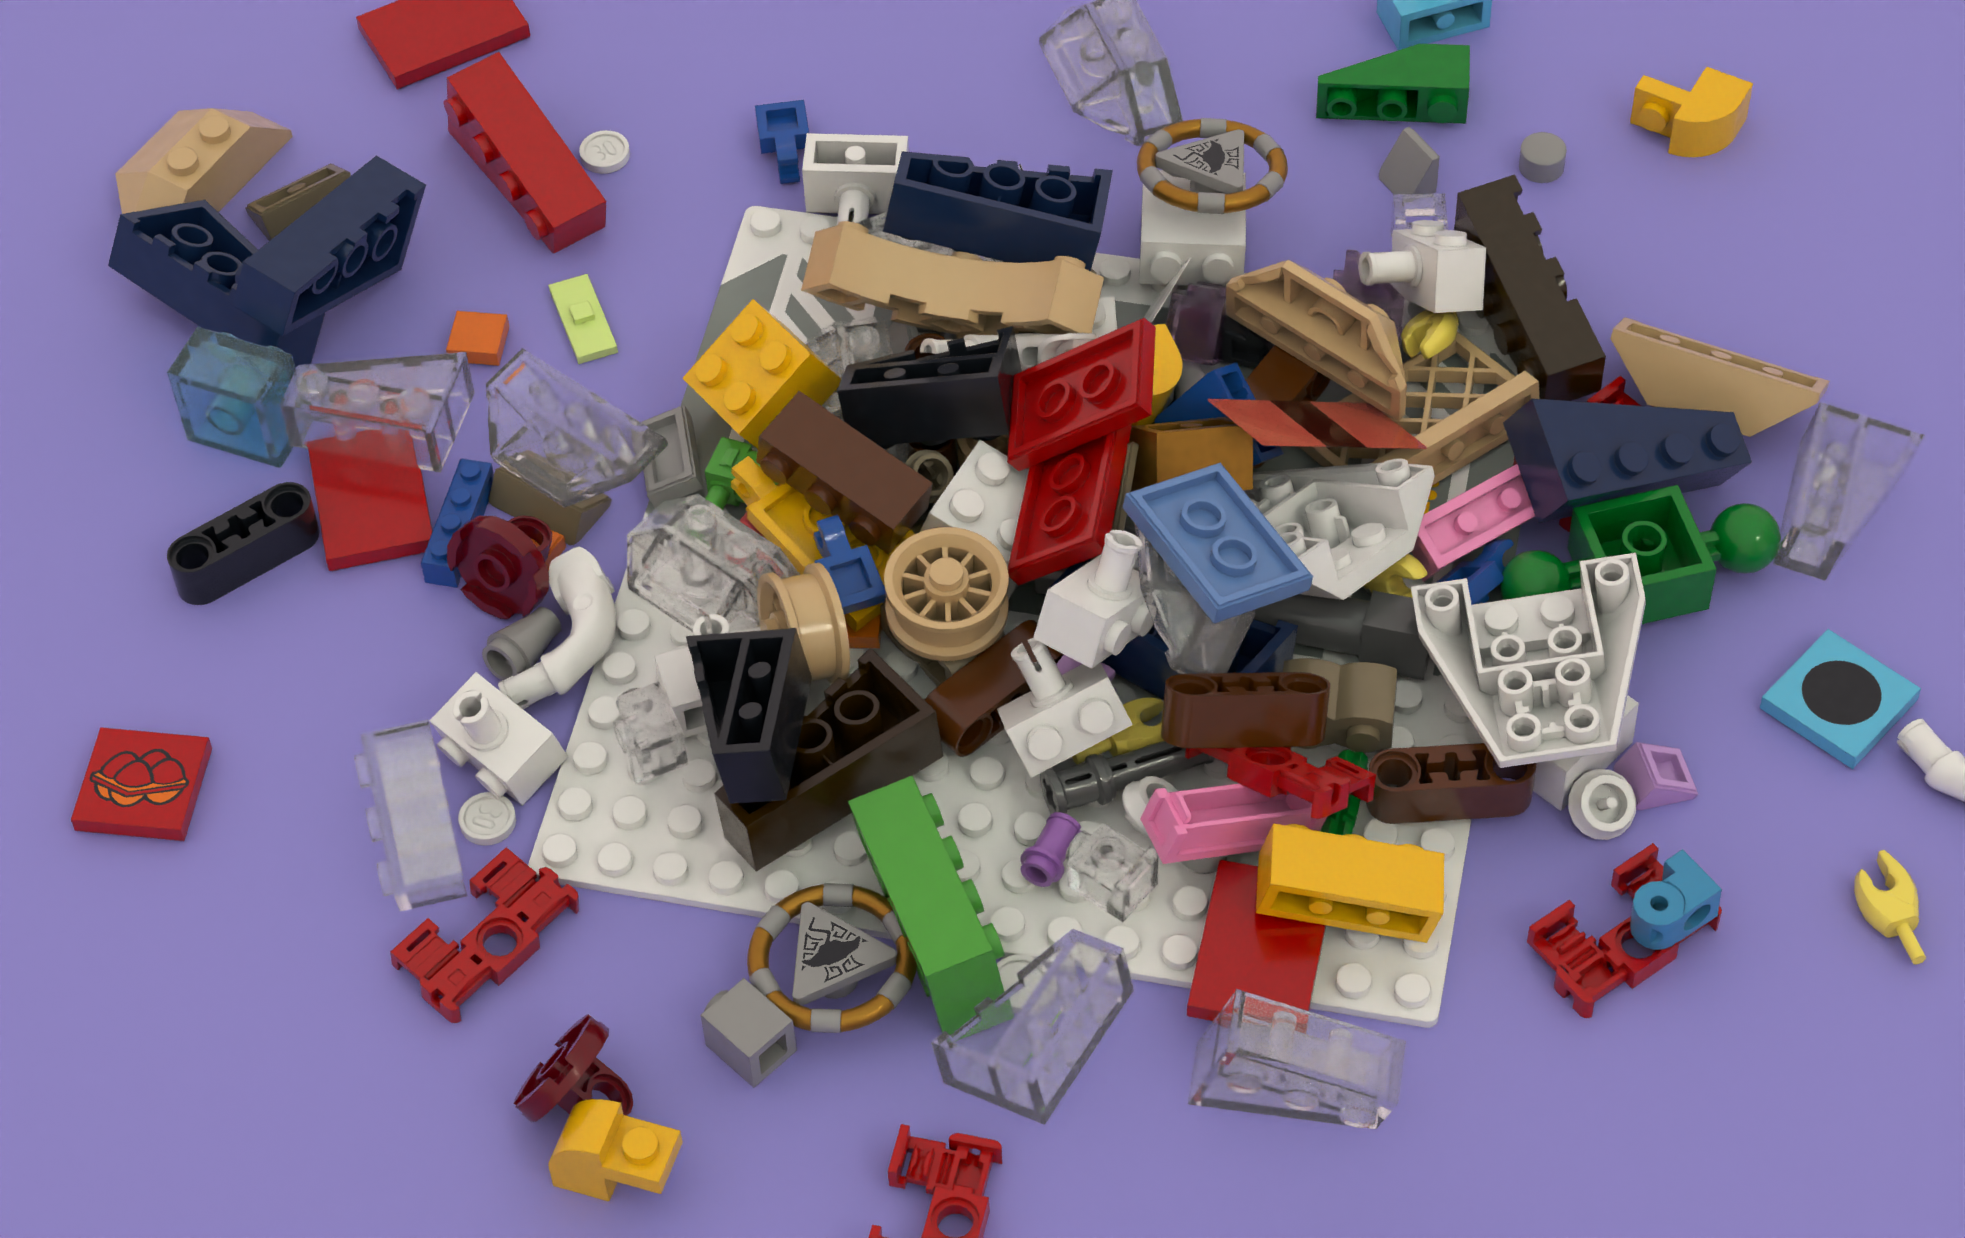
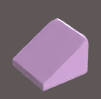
[1614,742,1698,810]

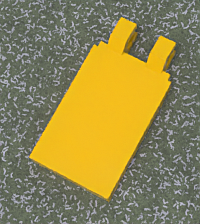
[730,456,915,632]

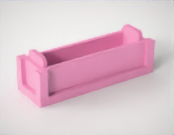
[1411,464,1536,582]
[1140,784,1328,864]

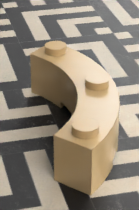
[801,221,1104,336]

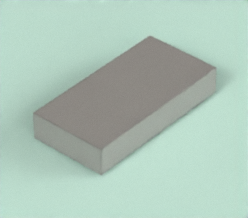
[636,405,704,508]

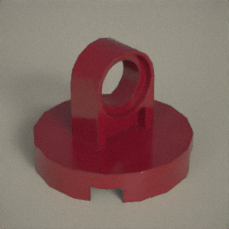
[447,515,552,619]
[514,1014,633,1122]

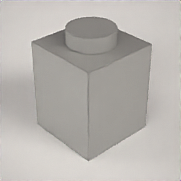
[701,978,797,1088]

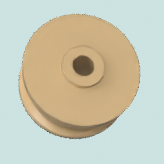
[884,527,1009,661]
[757,562,850,684]

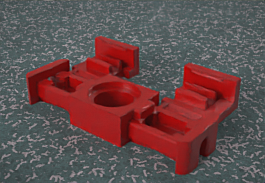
[1185,747,1376,819]
[1527,843,1722,1018]
[390,847,579,1023]
[869,1124,1002,1238]

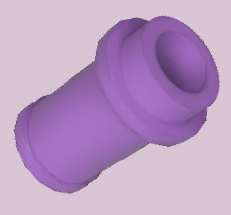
[1020,812,1082,887]

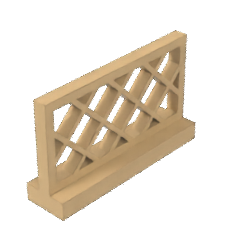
[1300,331,1540,485]

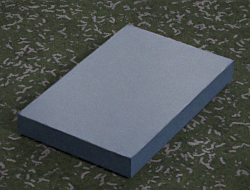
[1122,462,1313,624]

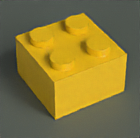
[682,299,841,449]

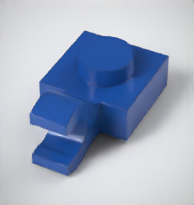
[755,100,809,184]
[813,515,886,615]
[1436,539,1514,605]

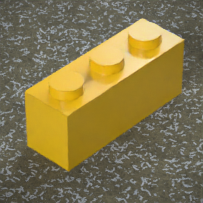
[1256,823,1445,943]

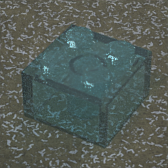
[167,327,310,468]

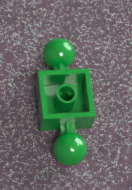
[1500,485,1781,624]

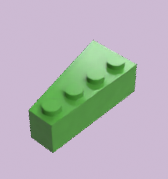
[848,776,1011,1041]

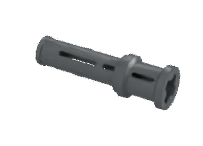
[1040,741,1215,814]

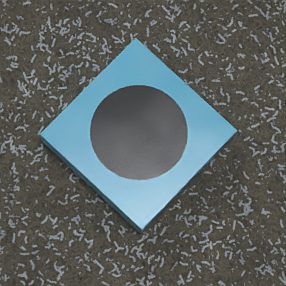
[1760,629,1921,769]

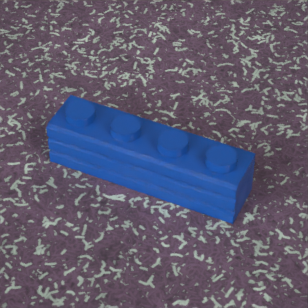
[421,458,494,588]

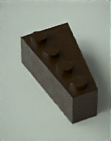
[1454,174,1606,401]
[714,648,943,872]

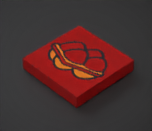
[71,727,212,841]

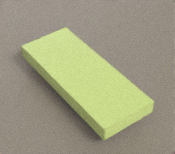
[548,274,618,364]

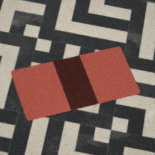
[1208,399,1427,449]

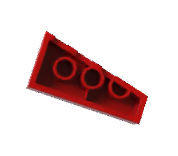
[444,52,606,254]

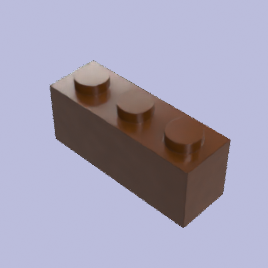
[756,391,933,554]

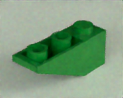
[1316,44,1470,124]

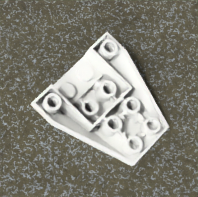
[1243,459,1435,600]
[1411,553,1646,768]

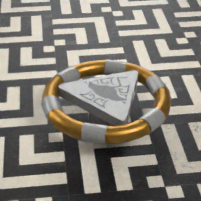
[1137,118,1288,214]
[747,883,917,1033]

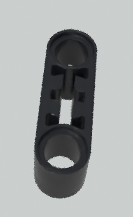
[167,482,320,605]

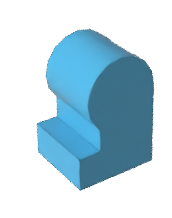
[1630,849,1722,950]

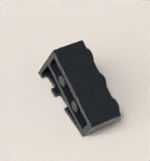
[837,326,1022,449]
[686,628,812,804]

